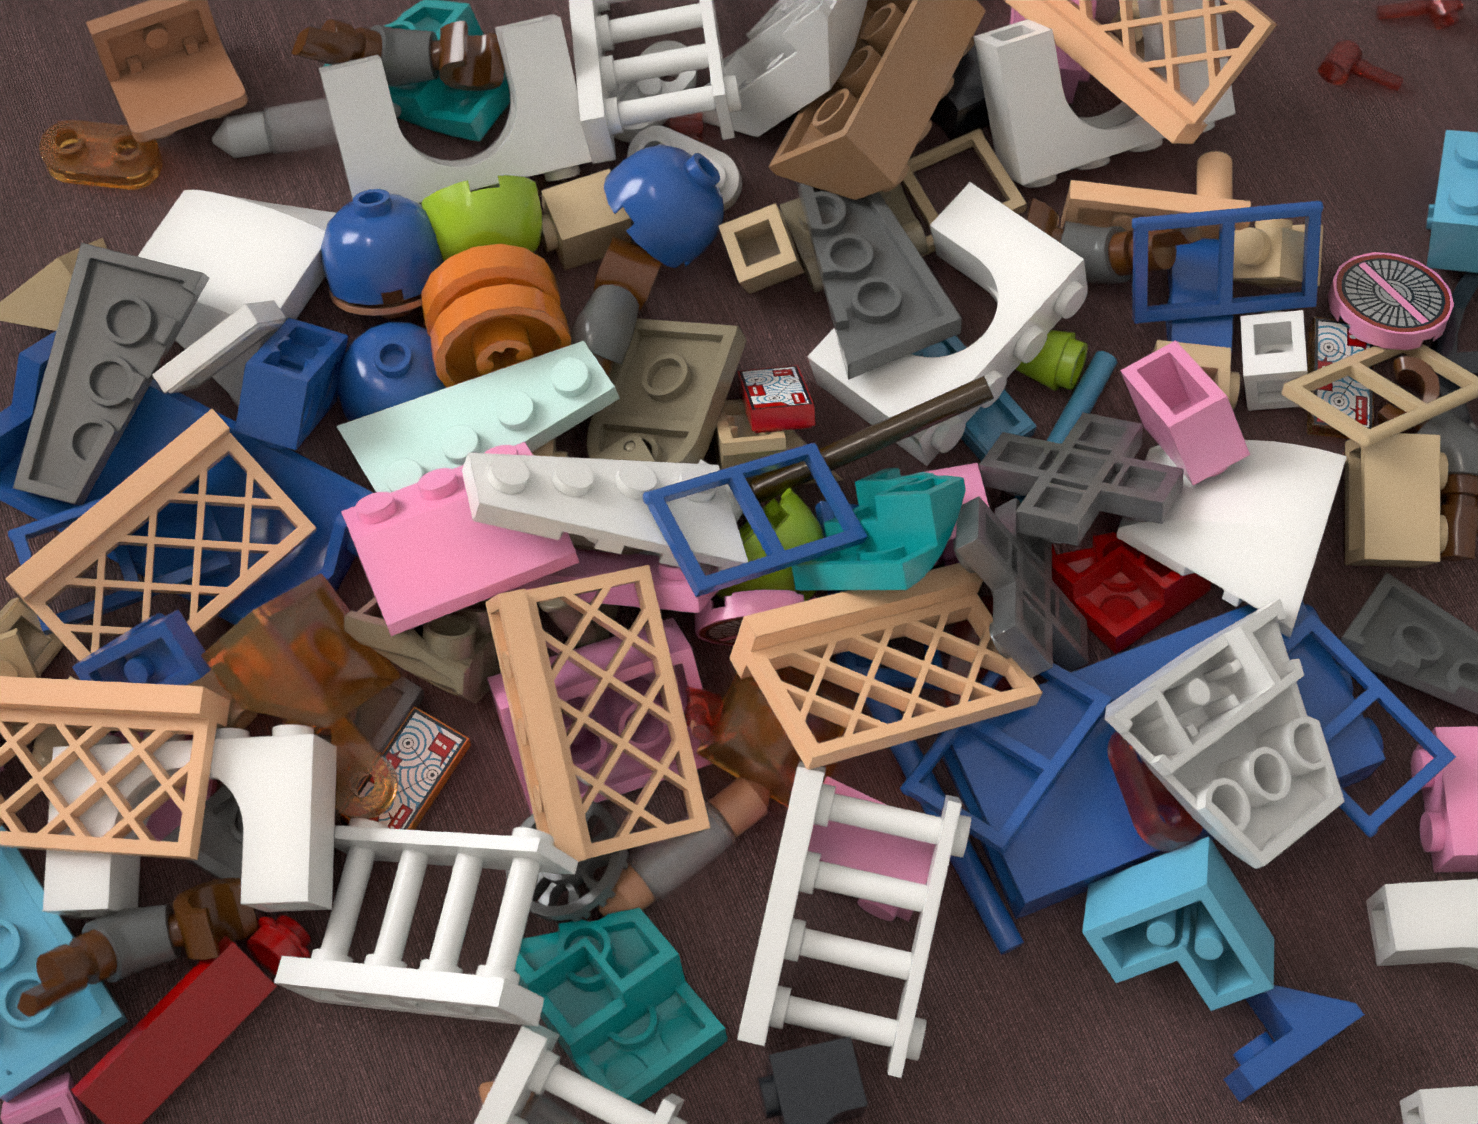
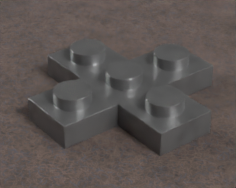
[979,412,1184,546]
[953,496,1088,678]

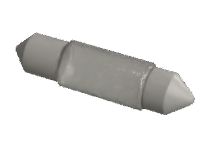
[212,98,401,158]

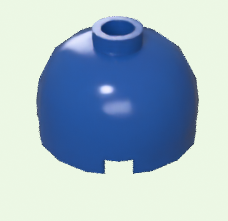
[604,144,724,268]
[321,189,444,305]
[337,322,446,421]

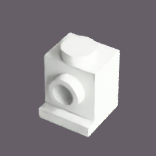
[1240,310,1308,411]

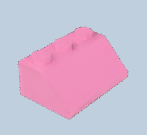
[341,442,580,636]
[487,618,721,815]

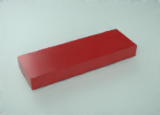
[71,936,277,1124]

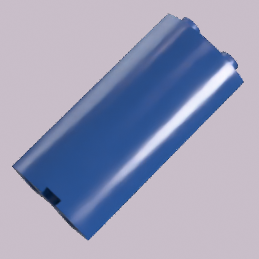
[0,330,373,653]

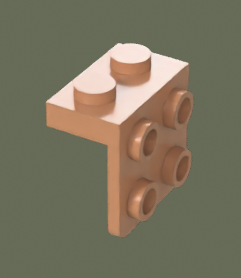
[86,0,248,142]

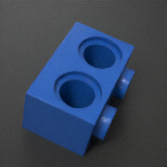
[235,318,348,450]

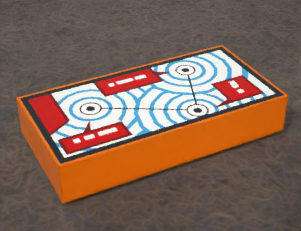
[341,706,471,830]

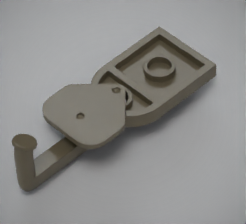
[538,318,747,648]

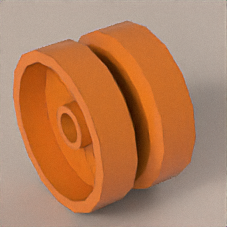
[421,244,571,388]

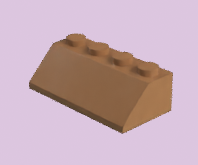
[768,0,986,200]

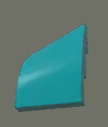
[323,0,510,141]
[792,468,966,590]
[514,908,728,1105]

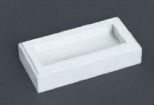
[152,300,286,394]

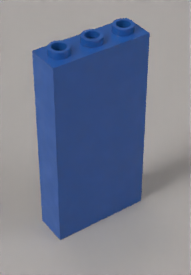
[936,601,1386,919]

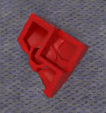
[1052,532,1211,654]

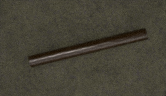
[750,376,994,503]

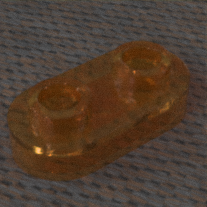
[39,120,163,190]
[285,702,398,819]

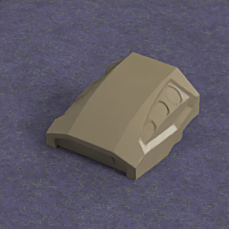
[344,596,501,704]

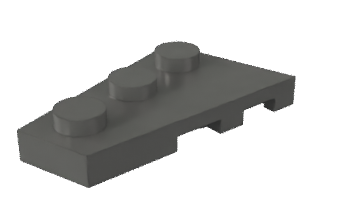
[1340,572,1478,714]

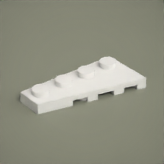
[462,452,748,572]

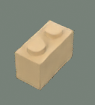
[1345,433,1448,568]

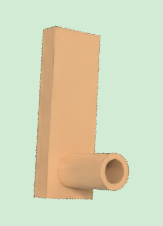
[1061,151,1251,239]

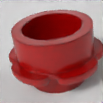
[247,915,311,975]

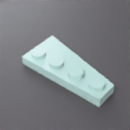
[337,341,620,493]

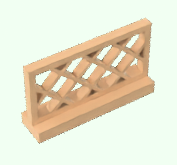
[1004,0,1277,144]
[5,409,317,661]
[729,563,1042,770]
[485,565,710,862]
[0,676,230,860]

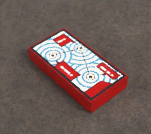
[737,365,816,433]

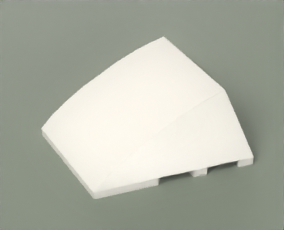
[683,0,867,137]
[138,190,336,407]
[1116,440,1347,638]
[1105,599,1345,869]

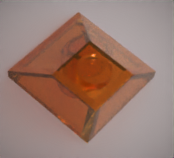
[201,573,401,728]
[696,666,866,807]

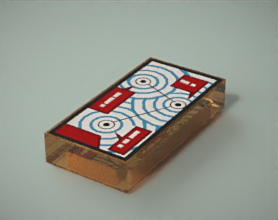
[1307,317,1374,439]

